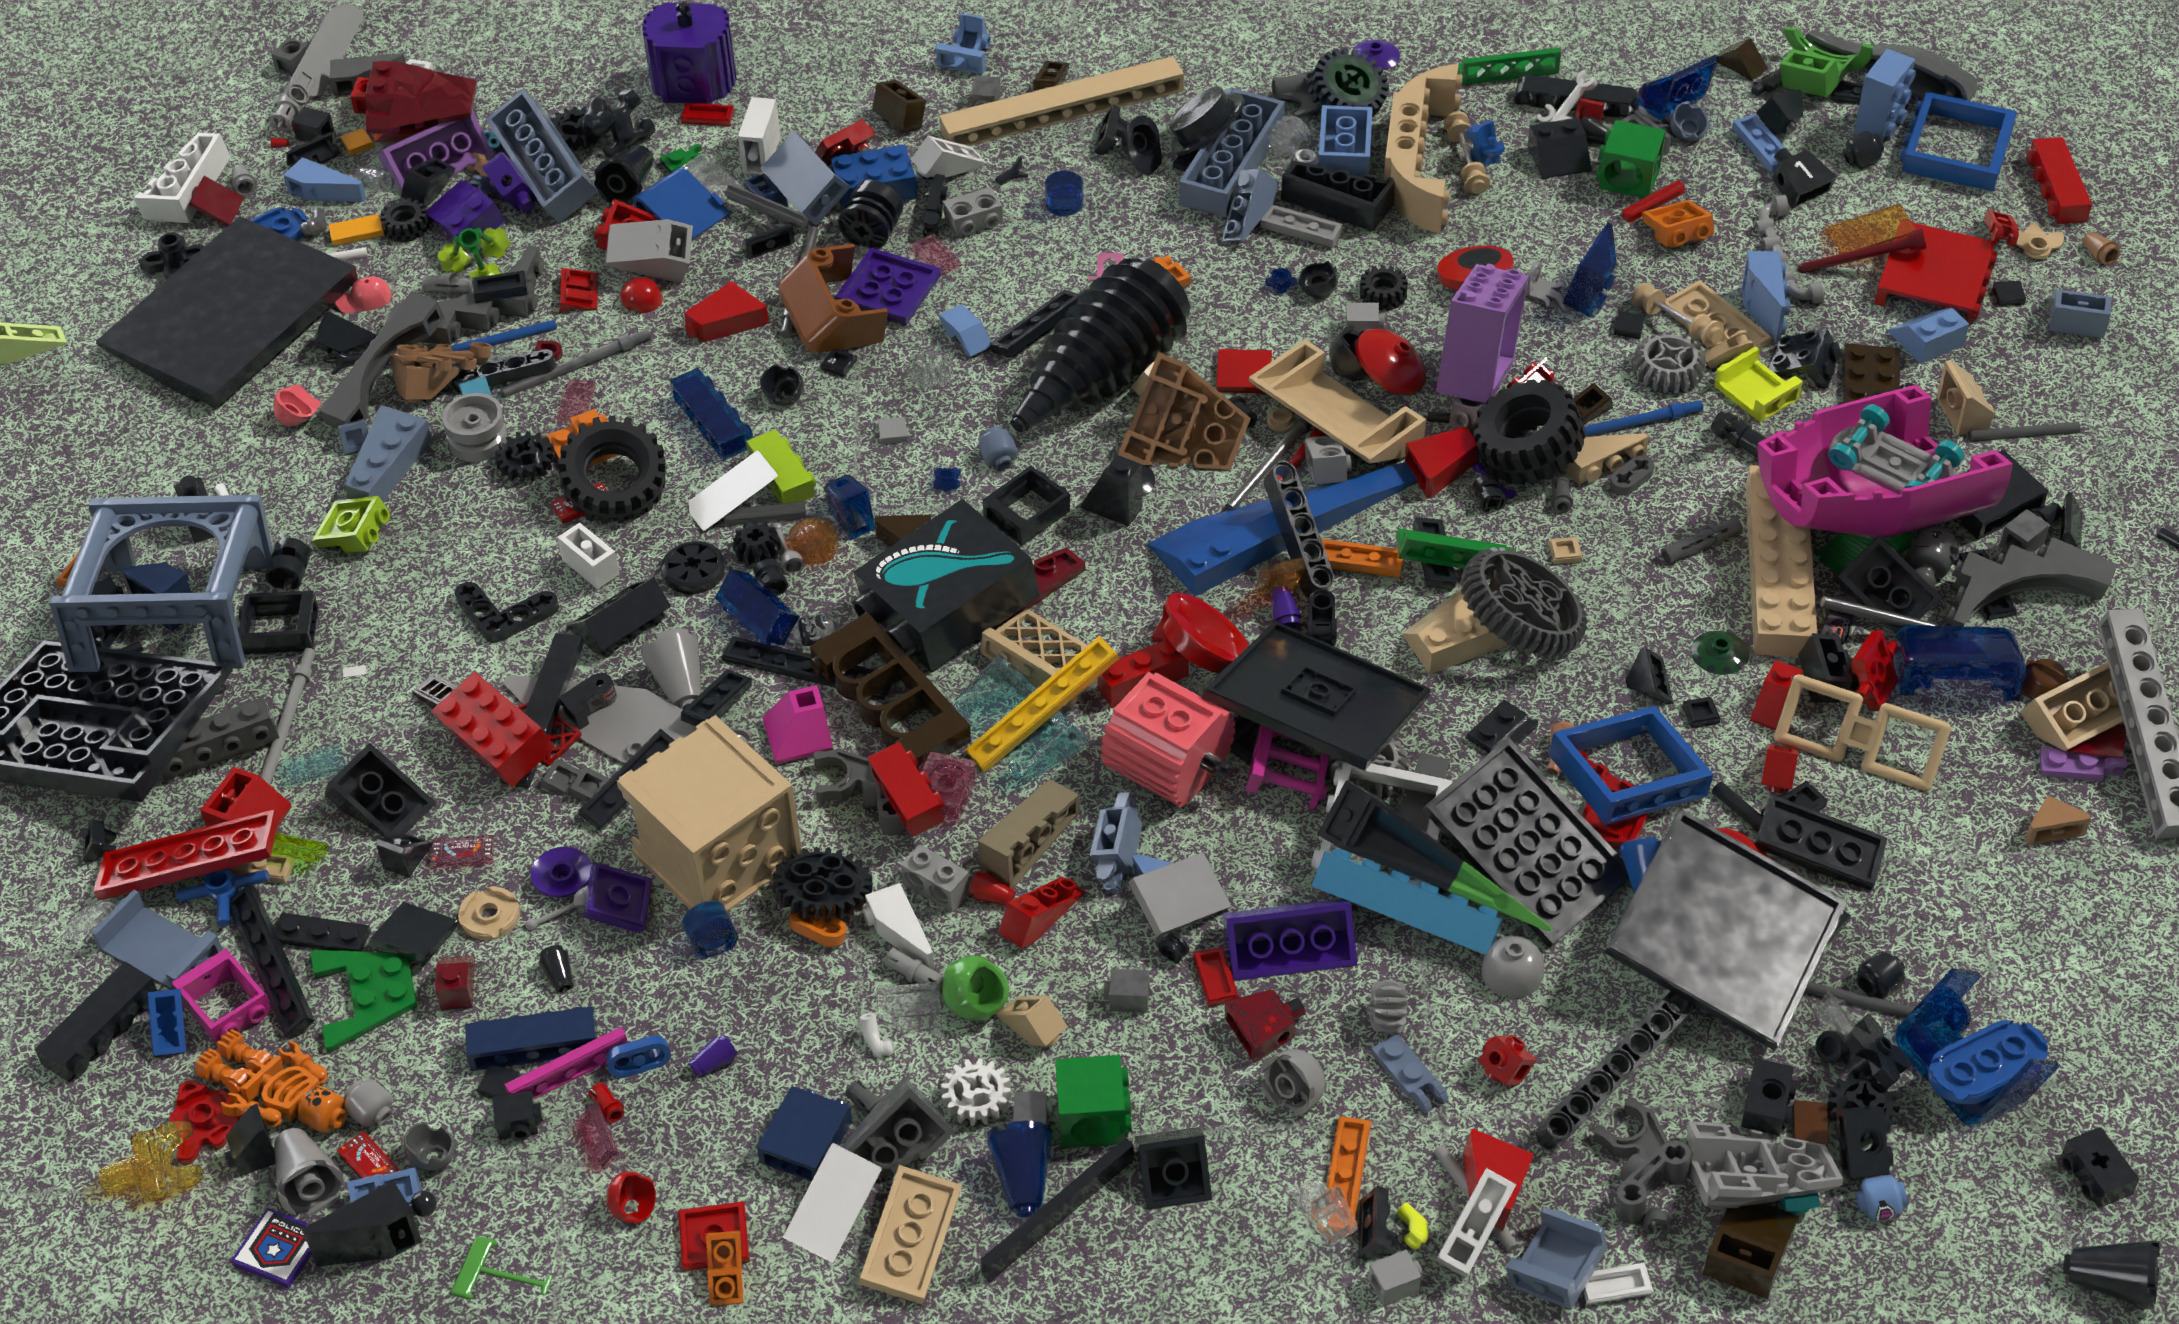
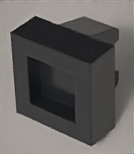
[83,819,117,862]

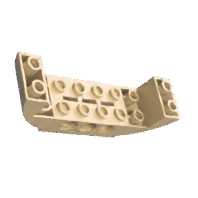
[1384,64,1462,234]

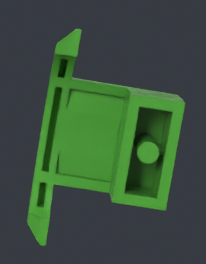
[1780,27,1873,98]

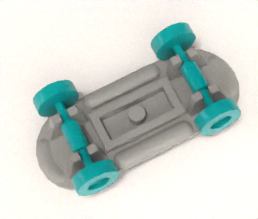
[1828,404,1965,494]

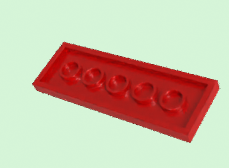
[93,809,279,901]

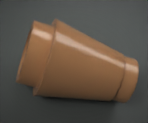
[2083,232,2120,266]

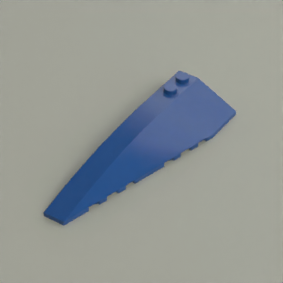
[1147,462,1417,597]

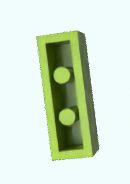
[746,429,816,504]

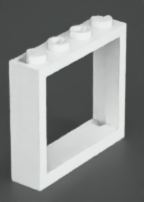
[1311,762,1452,886]

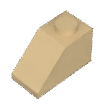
[996,996,1068,1047]

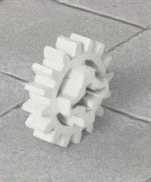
[941,1058,1012,1126]

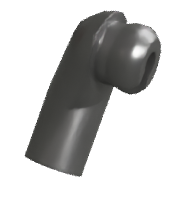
[301,209,327,236]

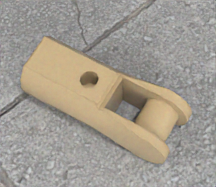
[1705,330,1754,369]

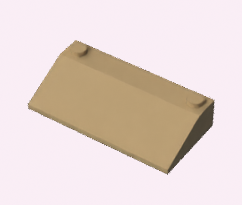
[1249,339,1426,464]

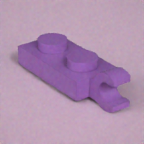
[2039,747,2127,782]

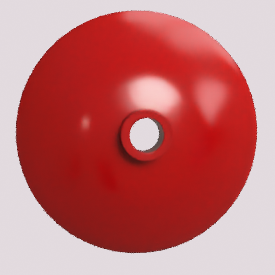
[1355,329,1426,395]

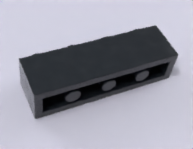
[34,961,157,1082]

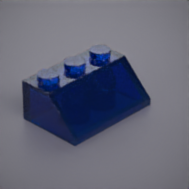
[1636,54,1719,120]

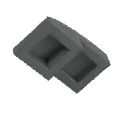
[541,758,610,802]

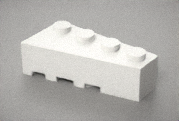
[134,133,230,223]

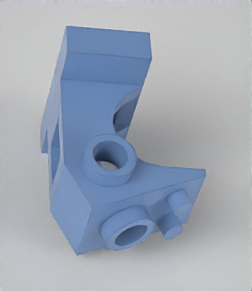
[935,13,991,75]

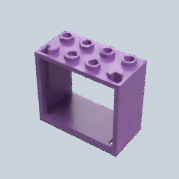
[1436,263,1529,403]

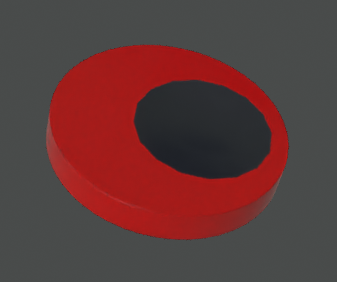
[1437,246,1515,290]

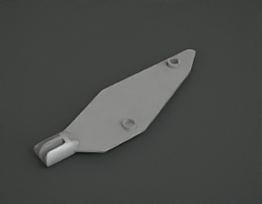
[504,675,751,764]

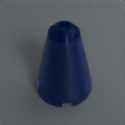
[987,1121,1052,1218]

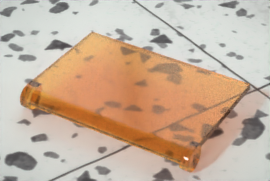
[1824,203,1917,254]

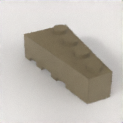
[978,779,1080,889]

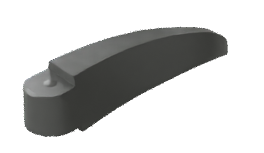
[1805,30,1977,101]

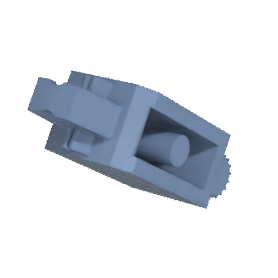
[1090,792,1143,894]

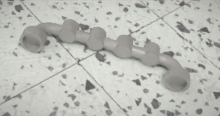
[1755,195,1824,305]

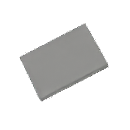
[1128,852,1232,937]

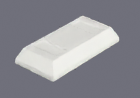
[1583,1263,1654,1304]

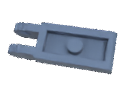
[1371,1033,1449,1114]

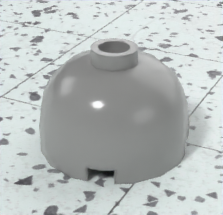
[1481,936,1544,998]
[1260,1049,1326,1117]

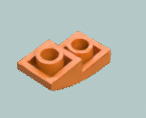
[706,1231,744,1305]

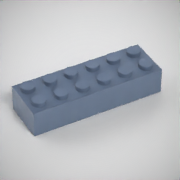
[486,88,599,224]
[1179,89,1285,218]

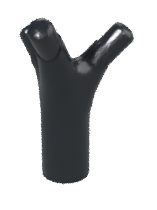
[995,156,1028,186]
[323,350,363,375]

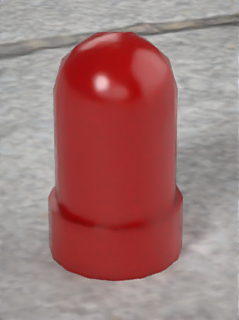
[271,138,289,148]

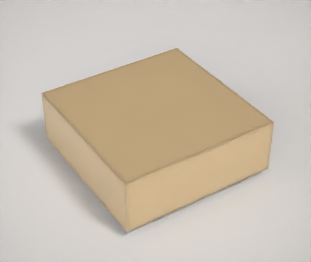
[1548,537,1582,565]

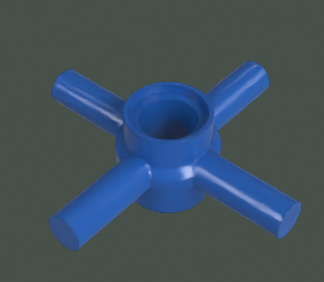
[176,869,270,927]

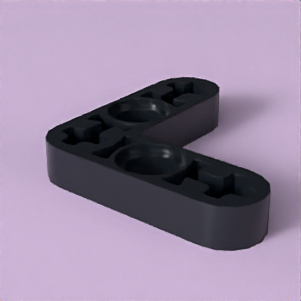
[455,582,559,643]

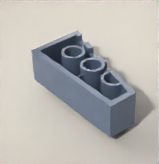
[345,405,432,502]

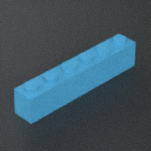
[1311,847,1503,955]

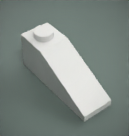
[911,136,987,178]
[863,883,935,969]
[1435,1168,1516,1277]

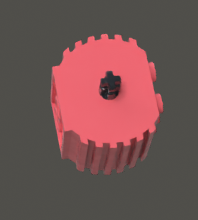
[1100,672,1235,808]

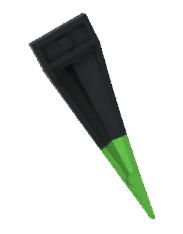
[1317,780,1553,931]

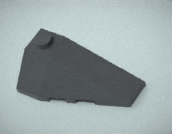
[841,1076,955,1180]

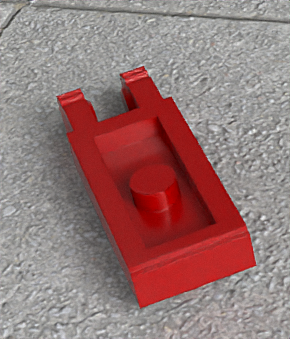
[1984,209,2019,247]

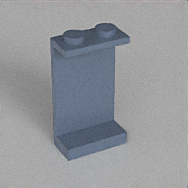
[761,130,850,225]
[91,890,223,990]

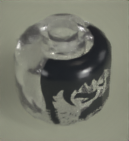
[792,613,835,653]

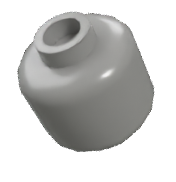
[344,1079,393,1128]

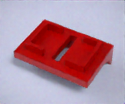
[559,268,598,313]

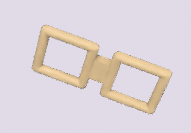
[1774,675,1951,791]

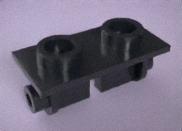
[286,133,340,167]

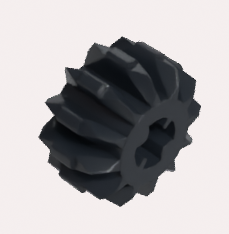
[732,521,781,567]

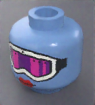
[1855,1175,1908,1222]

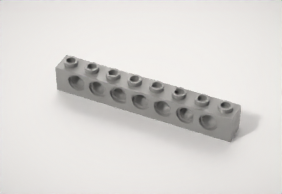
[2097,609,2179,839]

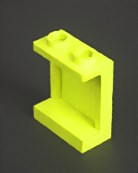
[1714,346,1803,422]

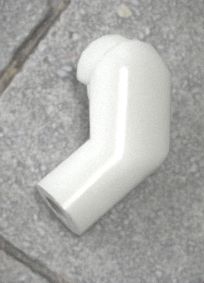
[860,1013,894,1058]

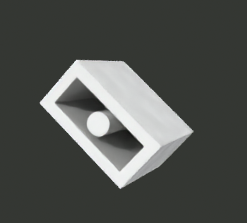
[738,97,781,175]

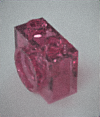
[919,751,977,823]

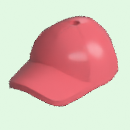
[335,276,392,313]
[273,384,321,426]

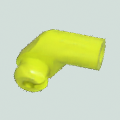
[1396,1202,1428,1250]

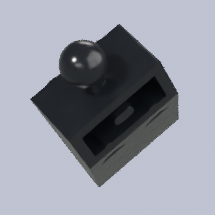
[301,1180,437,1267]

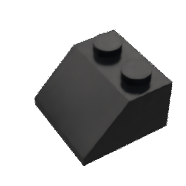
[1527,118,1591,179]
[1135,1127,1212,1210]

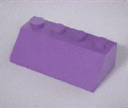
[377,111,495,191]

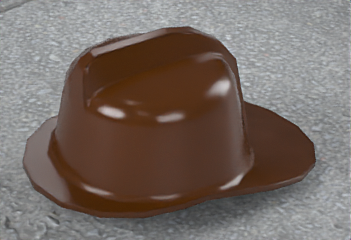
[2018,658,2069,700]

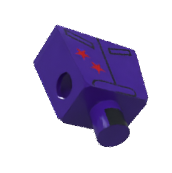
[482,151,537,213]

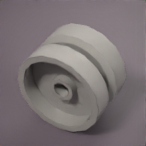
[442,393,508,462]

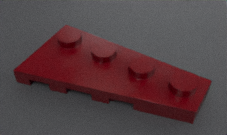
[998,547,1086,627]

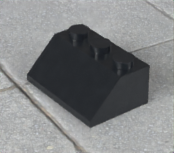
[566,577,671,654]

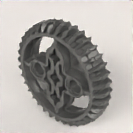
[1460,547,1588,659]

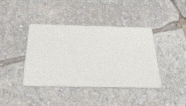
[689,450,778,531]
[783,1143,882,1263]

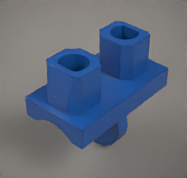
[1465,120,1505,168]

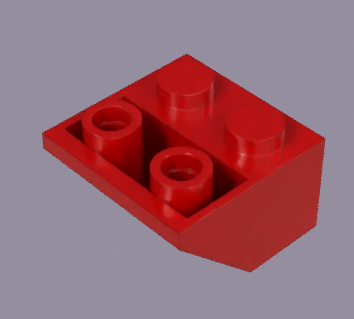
[200,767,292,827]

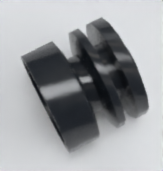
[838,180,903,249]

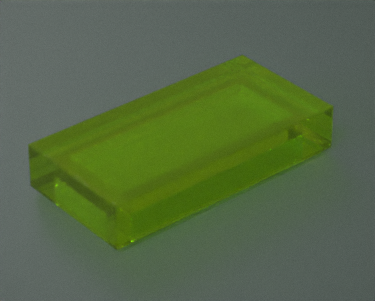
[272,832,329,863]

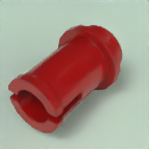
[588,1082,624,1123]

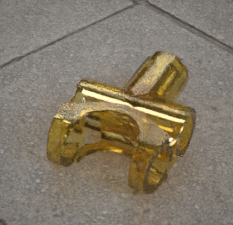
[98,1121,204,1202]

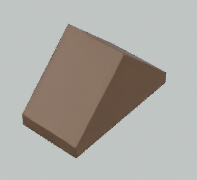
[2025,795,2091,845]

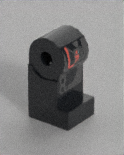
[1821,595,1859,647]
[558,673,617,730]

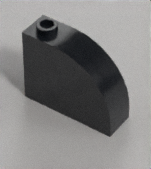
[1960,449,2049,540]

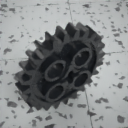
[772,847,873,922]

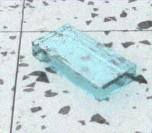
[281,743,346,787]

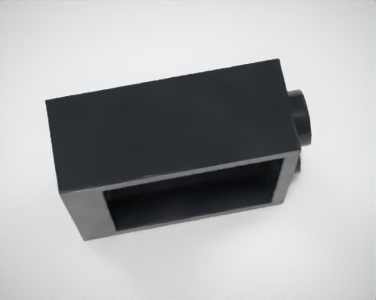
[982,466,1070,546]
[237,590,319,654]

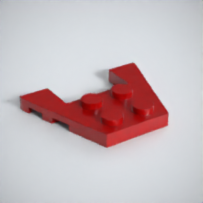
[1578,750,1651,849]

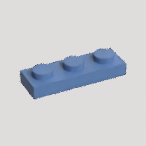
[1732,114,1785,174]

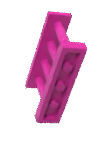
[1245,725,1330,809]

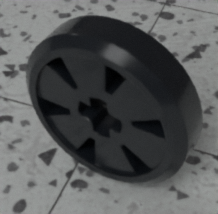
[662,541,725,594]

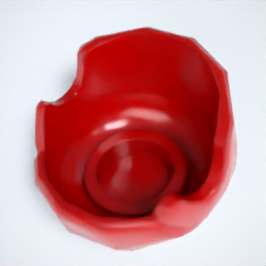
[620,277,663,314]
[606,1171,656,1223]

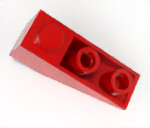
[998,876,1086,949]

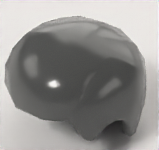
[404,1122,456,1171]

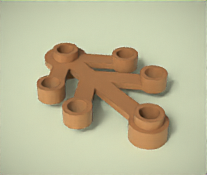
[393,342,491,371]

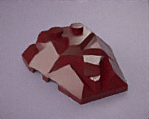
[365,61,477,134]

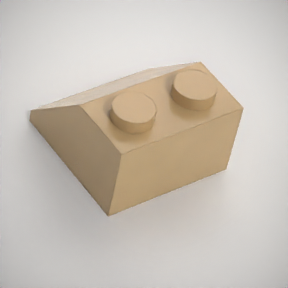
[1936,360,1994,436]

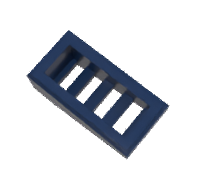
[742,174,788,207]

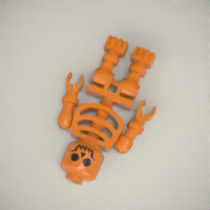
[195,1029,347,1134]

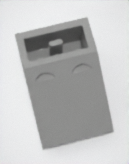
[605,219,693,283]

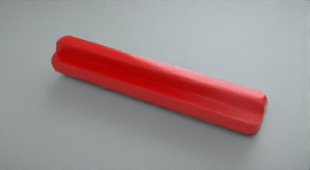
[1621,180,1685,223]

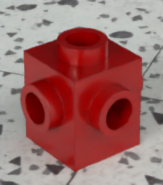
[1478,1034,1537,1085]

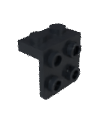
[1768,328,1840,389]

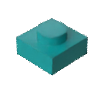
[1779,1193,1819,1214]

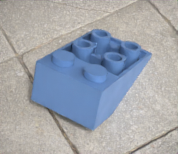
[1741,251,1790,344]

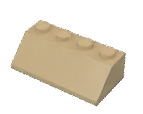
[2021,662,2146,751]

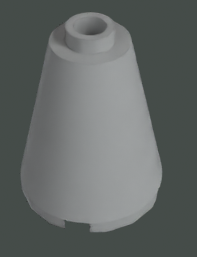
[640,628,702,710]
[275,1128,344,1216]

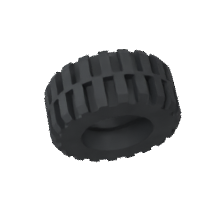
[1473,379,1586,485]

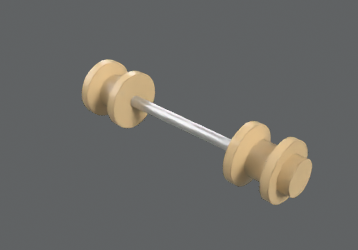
[1444,111,1490,194]
[1631,283,1724,347]

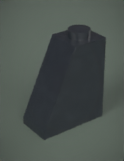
[1080,455,1142,526]

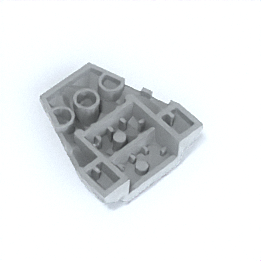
[1687,1121,1843,1210]

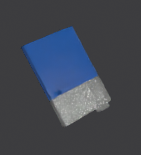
[633,152,744,240]

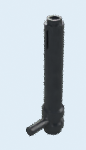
[1711,411,1767,458]

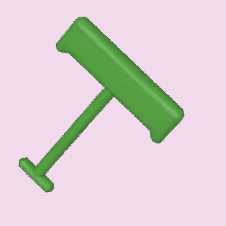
[451,1236,553,1300]

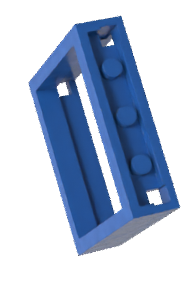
[1899,92,2017,192]
[1548,706,1714,825]

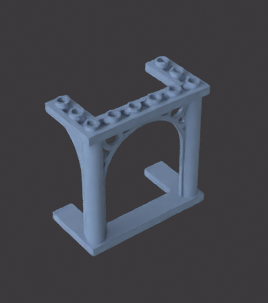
[49,495,273,672]

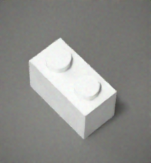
[557,522,620,589]

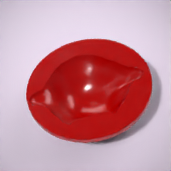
[1164,593,1249,673]

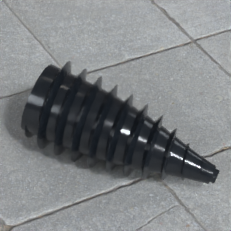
[1010,257,1190,433]

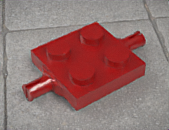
[1852,630,1899,712]

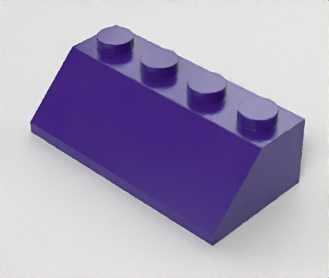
[1222,898,1358,981]

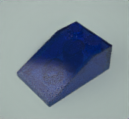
[1563,222,1617,317]

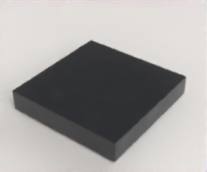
[370,902,457,964]

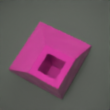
[762,685,833,765]

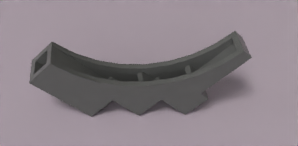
[386,246,544,345]
[1945,537,2118,640]

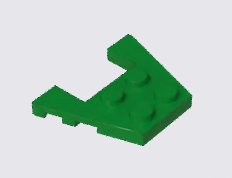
[310,950,418,1053]

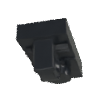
[1094,104,1129,155]
[1358,1185,1398,1260]

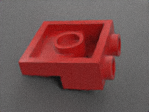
[815,119,875,166]
[593,199,658,251]

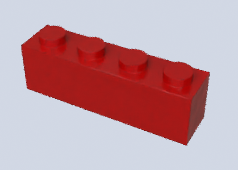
[2026,137,2092,224]

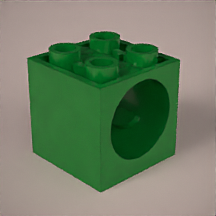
[1596,120,1666,198]
[1055,1055,1132,1148]

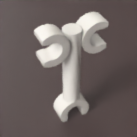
[1537,70,1597,123]

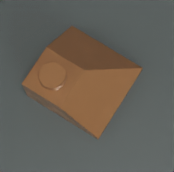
[390,355,459,403]

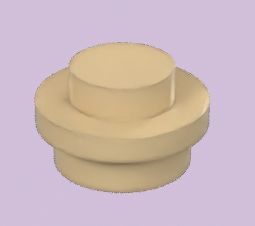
[1267,407,1294,433]

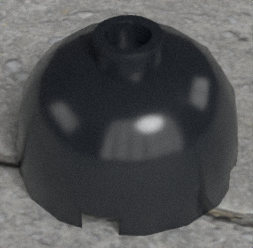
[1329,326,1370,381]

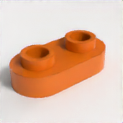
[789,911,847,948]

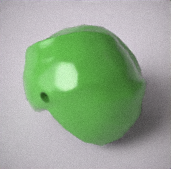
[943,955,1009,1021]

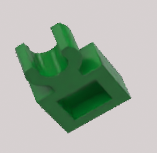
[660,144,708,173]

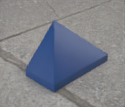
[147,989,186,1056]

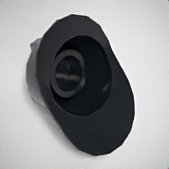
[1121,115,1162,175]

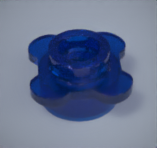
[1265,268,1297,294]
[933,468,961,491]

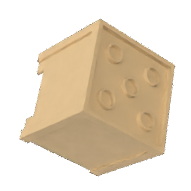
[617,715,802,926]

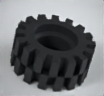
[380,198,429,242]
[1360,265,1408,311]

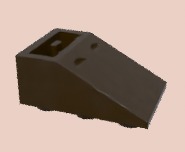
[1703,1203,1799,1299]

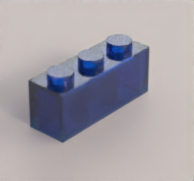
[715,569,800,646]

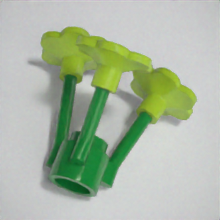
[437,228,511,278]

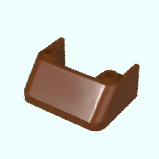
[778,244,888,352]

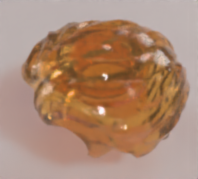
[789,518,838,564]

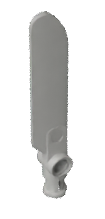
[269,4,364,132]

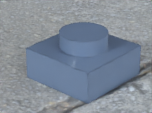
[338,420,368,454]

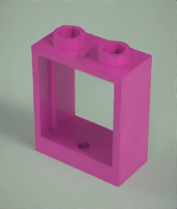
[172,948,272,1045]

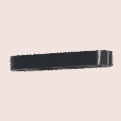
[452,349,556,393]

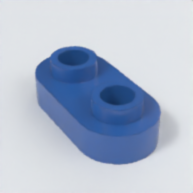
[605,1036,671,1078]

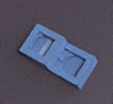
[347,1167,421,1204]

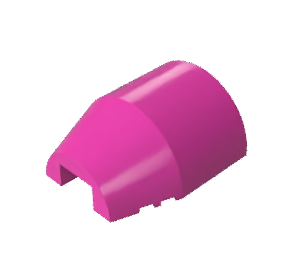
[1758,385,2013,539]

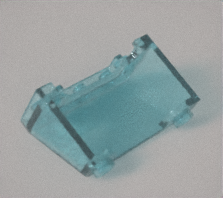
[951,653,1090,782]

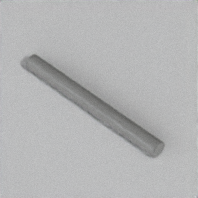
[1434,1145,1519,1253]

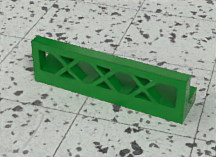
[1458,48,1561,85]
[1396,528,1516,569]

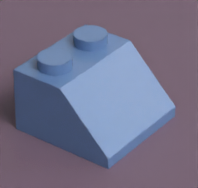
[1888,308,1969,364]

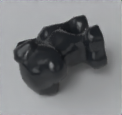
[581,89,656,157]

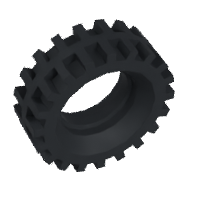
[558,415,666,524]

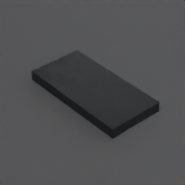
[1754,794,1888,890]

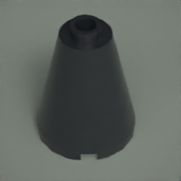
[594,145,654,205]
[2063,1240,2160,1310]

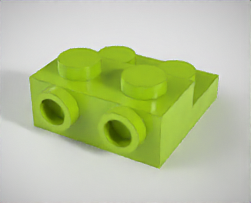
[312,496,390,553]

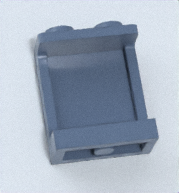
[1506,1207,1607,1310]

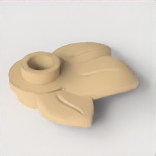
[2016,223,2064,259]

